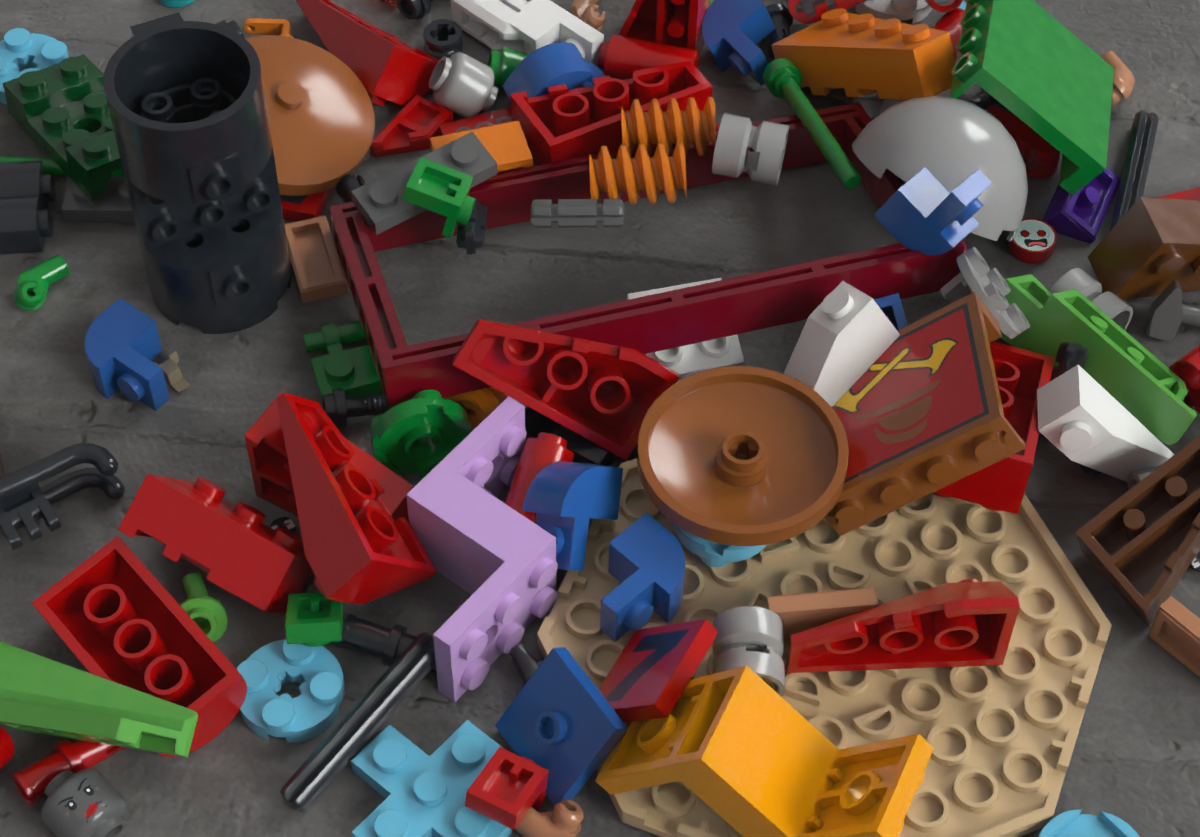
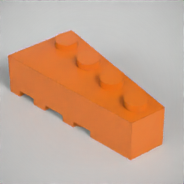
[771,8,956,100]

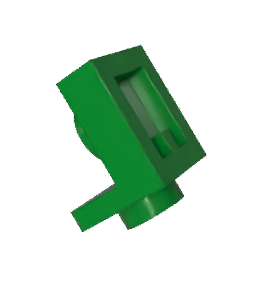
[402,157,476,238]
[285,592,345,647]

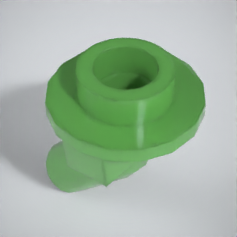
[180,572,228,642]

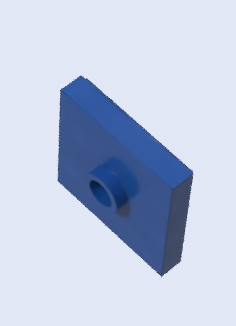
[495,647,628,806]

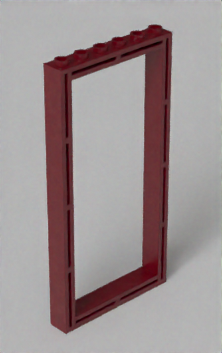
[329,102,968,409]

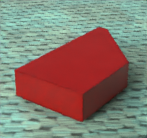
[369,94,454,158]

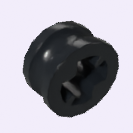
[423,19,463,60]

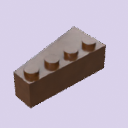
[1088,197,1200,300]

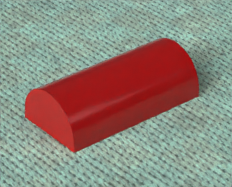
[31,536,247,758]

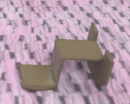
[155,351,191,393]

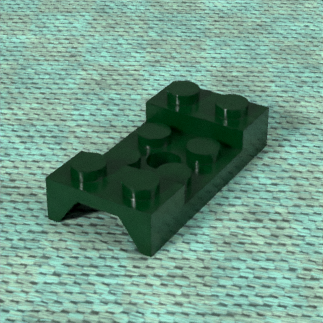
[3,54,122,201]

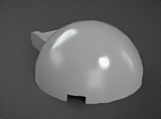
[852,96,1028,242]

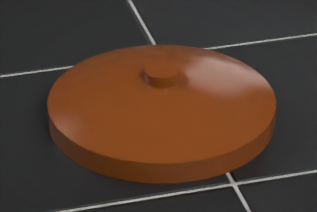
[245,35,375,196]
[637,366,849,546]

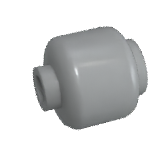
[429,52,498,118]

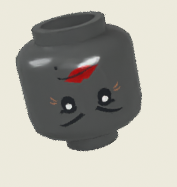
[41,768,127,837]

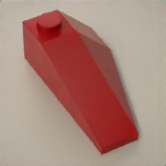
[296,0,439,106]
[451,319,680,460]
[277,393,437,605]
[786,579,1020,673]

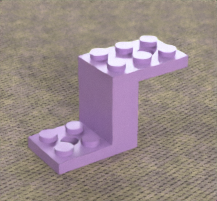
[406,396,558,703]

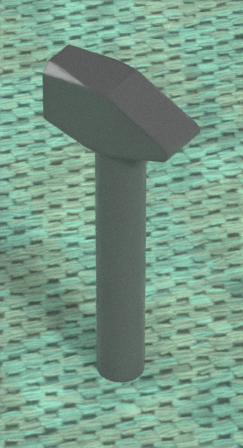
[1143,280,1200,341]

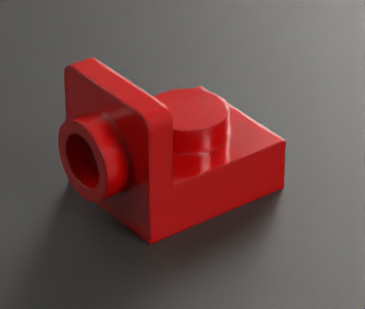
[465,747,549,830]

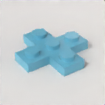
[351,720,512,837]

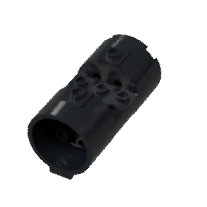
[103,12,292,334]

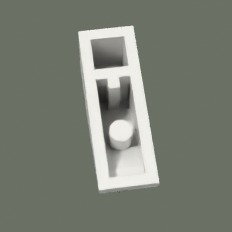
[784,281,900,407]
[1037,365,1174,482]

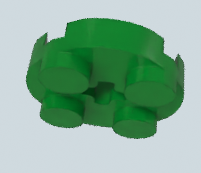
[369,389,473,480]

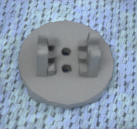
[940,247,1030,339]

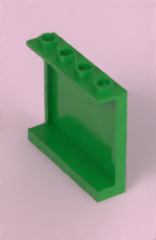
[950,0,1114,196]

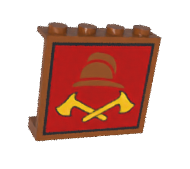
[824,292,1026,536]

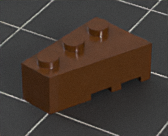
[1075,435,1200,627]

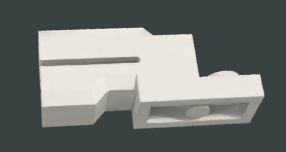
[451,0,604,69]

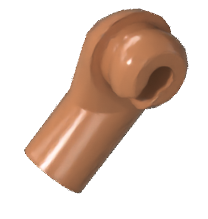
[570,0,606,31]
[1100,51,1135,106]
[515,800,584,837]

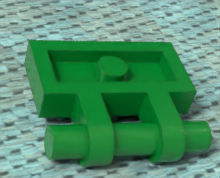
[302,312,408,400]

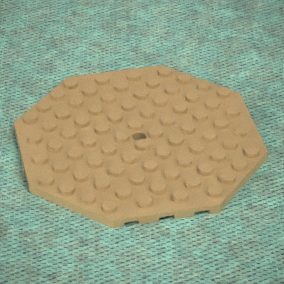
[537,458,1112,837]

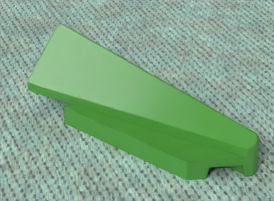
[1000,274,1197,445]
[0,642,198,758]

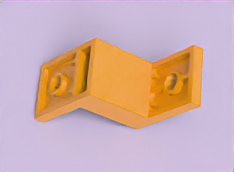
[595,665,934,837]

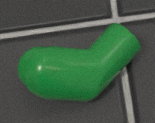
[14,254,70,311]

